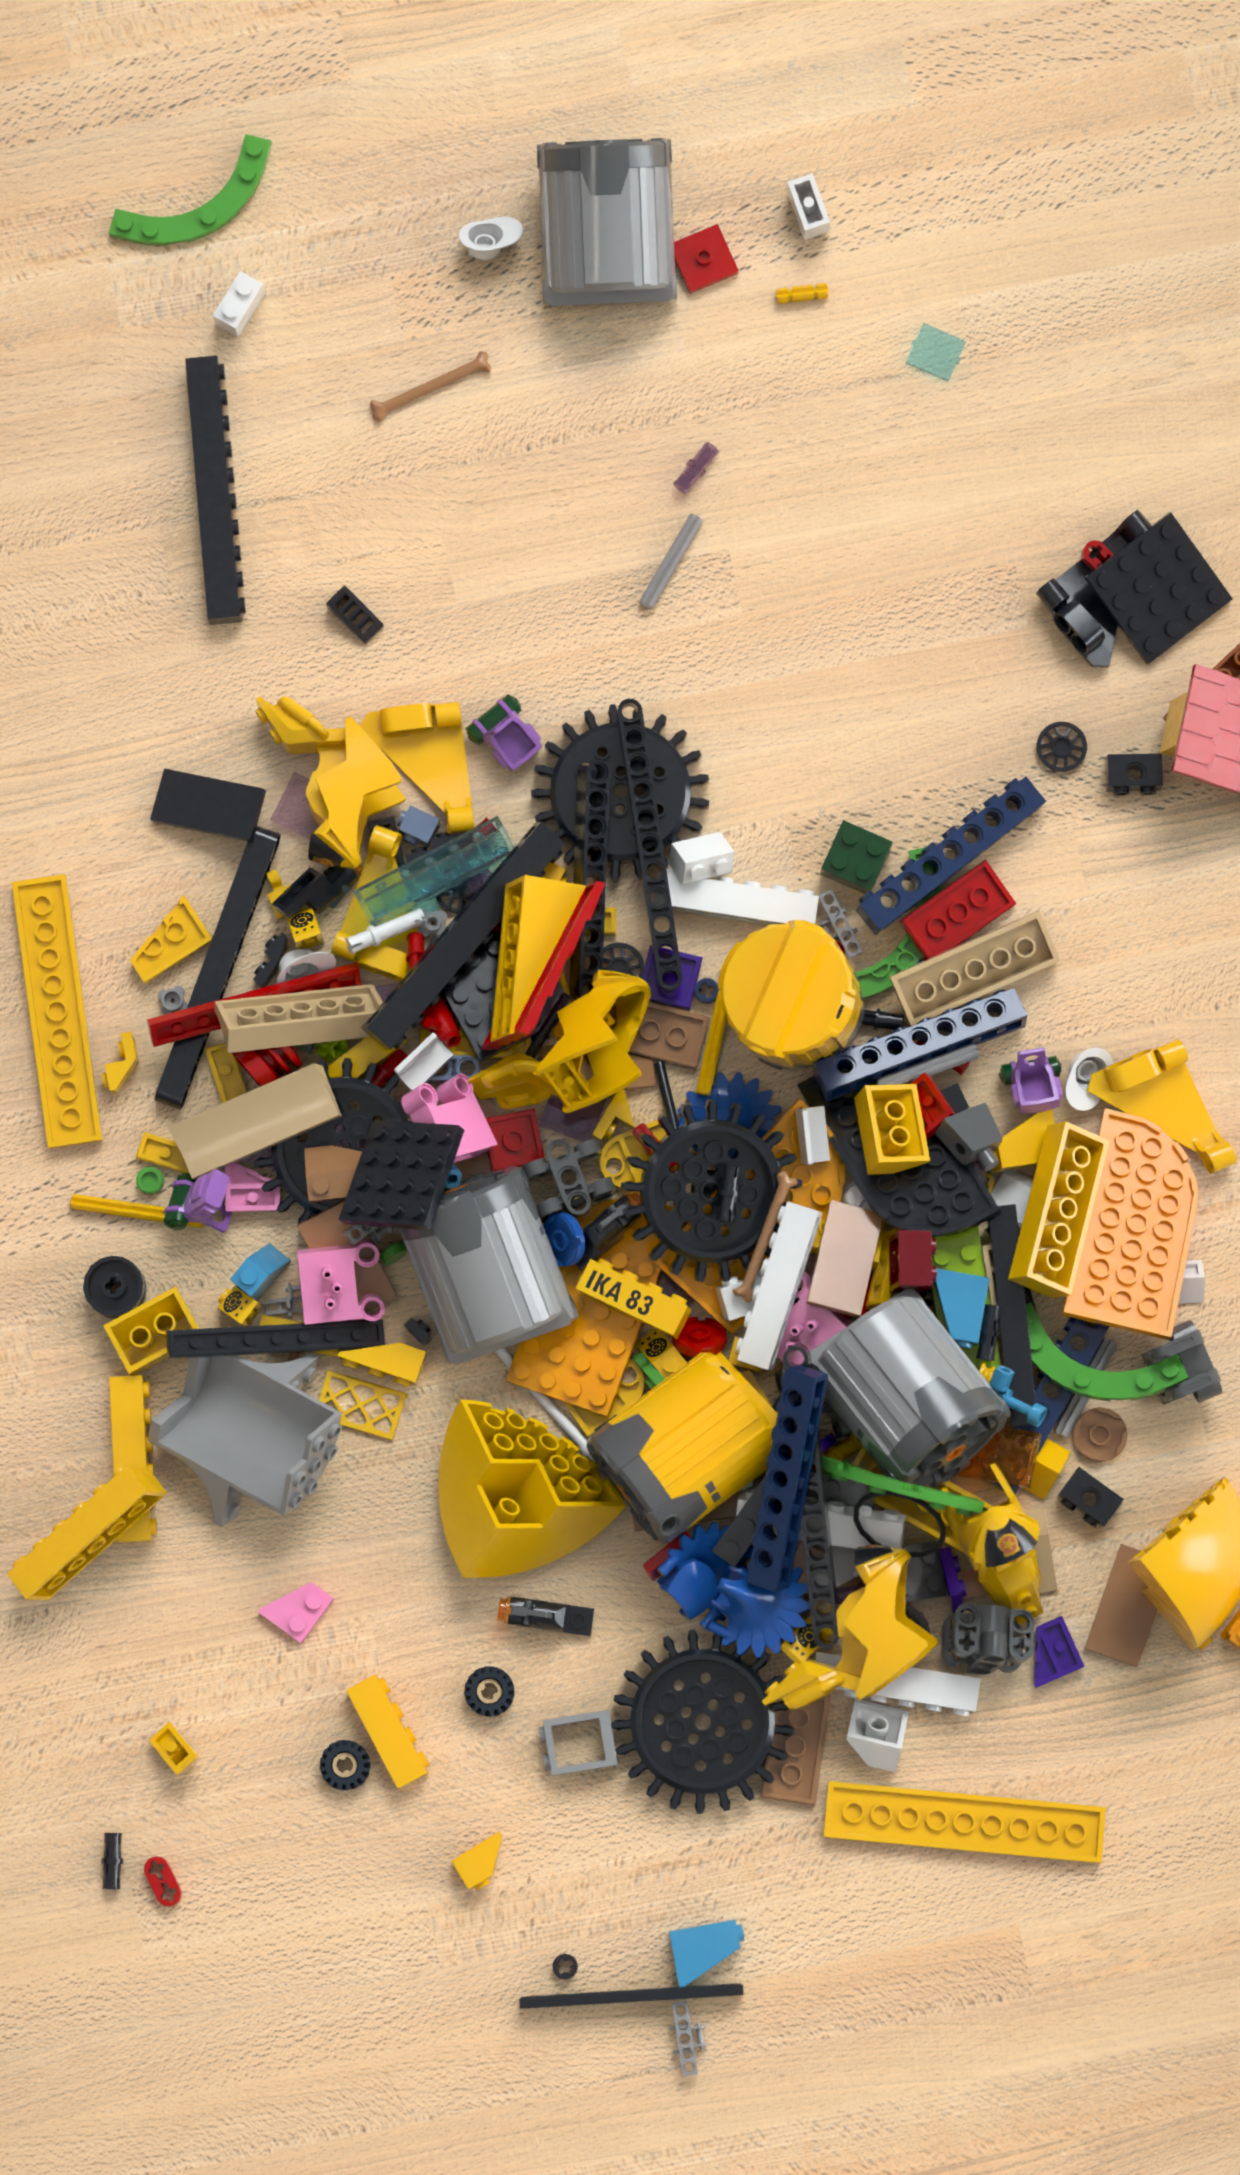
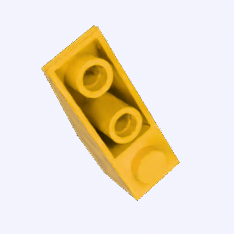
[337,1343,427,1387]

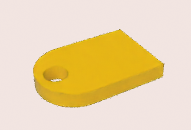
[600,1119,678,1188]
[564,1359,645,1437]

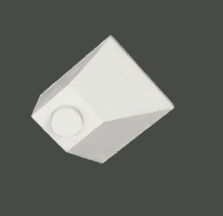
[846,1698,909,1772]

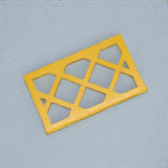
[319,1370,408,1441]

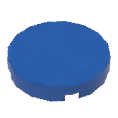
[544,1212,585,1267]

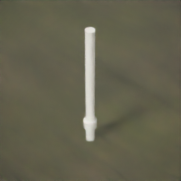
[494,1348,599,1469]

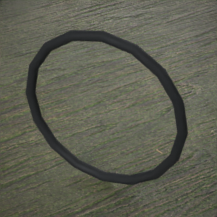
[853,1490,946,1557]

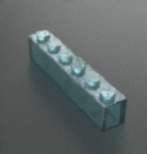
[353,816,514,927]

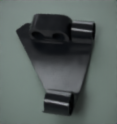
[1036,510,1151,668]

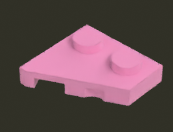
[225,1162,280,1212]

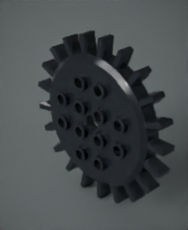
[531,704,709,883]
[253,1058,412,1232]
[621,1100,803,1282]
[611,1629,794,1814]

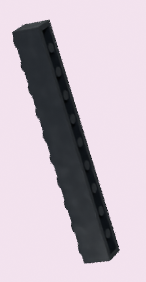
[185,355,246,625]
[361,822,565,1050]

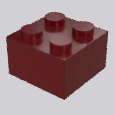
[889,1230,937,1293]

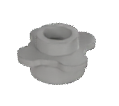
[420,909,447,936]
[158,986,188,1015]

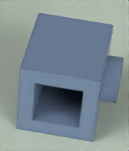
[397,805,441,848]

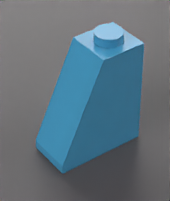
[230,1243,291,1302]
[934,1268,989,1349]
[669,1919,745,1988]

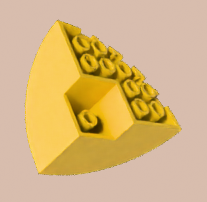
[438,1399,625,1578]
[1127,1476,1240,1651]

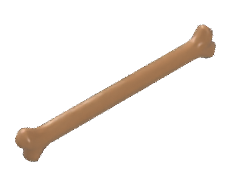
[370,351,491,422]
[732,1171,798,1303]

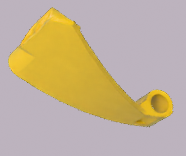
[360,701,475,833]
[331,825,417,982]
[1087,1039,1237,1174]

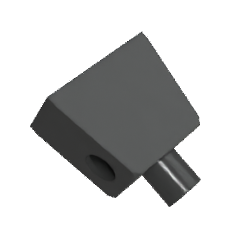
[935,1103,1002,1171]

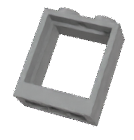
[539,1709,618,1776]

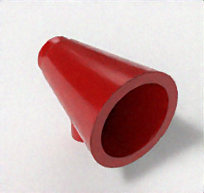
[419,997,461,1048]

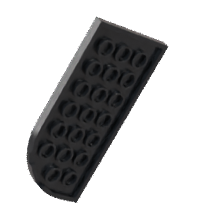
[797,1032,1001,1237]

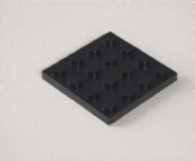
[1084,512,1233,664]
[440,932,570,1063]
[339,1120,465,1230]

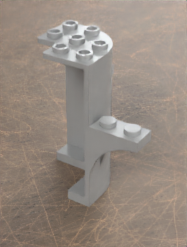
[148,1353,342,1527]

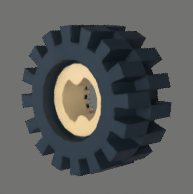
[464,1666,515,1717]
[320,1740,371,1790]

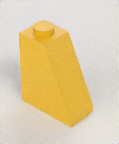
[992,1109,1055,1173]

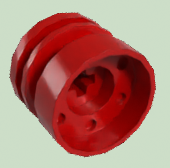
[232,1046,303,1087]

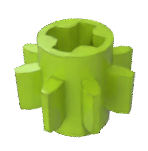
[314,1040,348,1063]

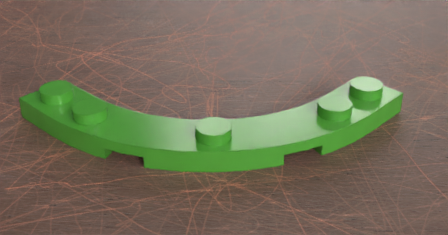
[109,134,272,246]
[855,847,943,999]
[1026,1302,1189,1401]
[822,1456,985,1516]

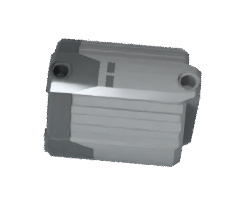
[537,138,677,306]
[396,1166,578,1365]
[801,1289,1011,1488]

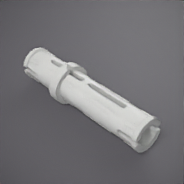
[345,908,426,954]

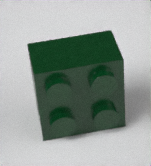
[820,820,893,894]

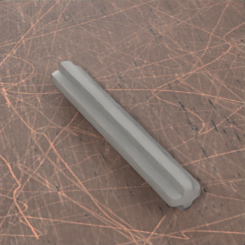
[640,513,702,610]
[876,1043,979,1085]
[1054,1338,1117,1439]

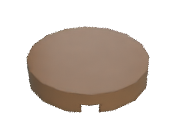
[1072,1407,1128,1463]

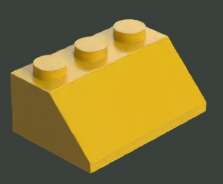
[854,1084,930,1175]
[103,1286,200,1376]

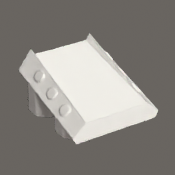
[991,1170,1033,1233]

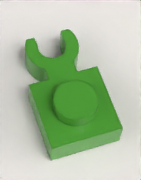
[633,1351,665,1389]

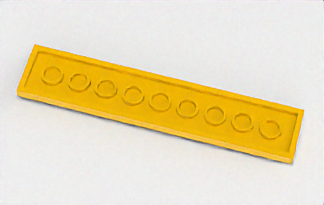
[12,874,103,1149]
[823,1781,1106,1863]

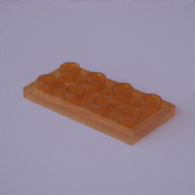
[956,1427,1042,1488]

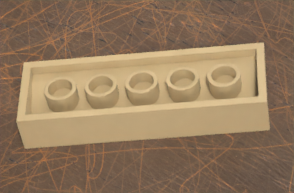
[889,911,1060,1026]
[215,984,383,1053]
[168,1063,342,1180]

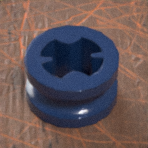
[694,978,719,1004]

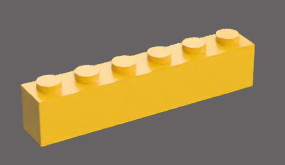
[109,1375,157,1544]

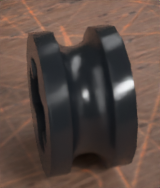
[552,1954,578,1979]

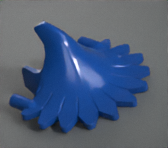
[678,1072,782,1158]
[657,1522,749,1631]
[708,1546,810,1658]

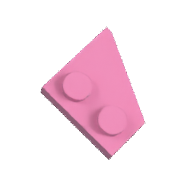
[258,1582,334,1644]

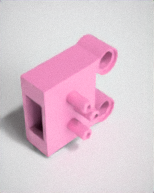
[401,1074,498,1163]
[297,1239,385,1325]
[745,1271,852,1365]

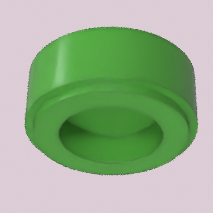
[136,1167,164,1195]
[380,1242,407,1265]

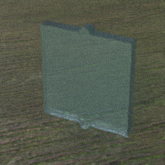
[906,323,966,381]

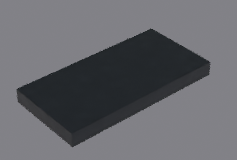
[150,768,266,842]

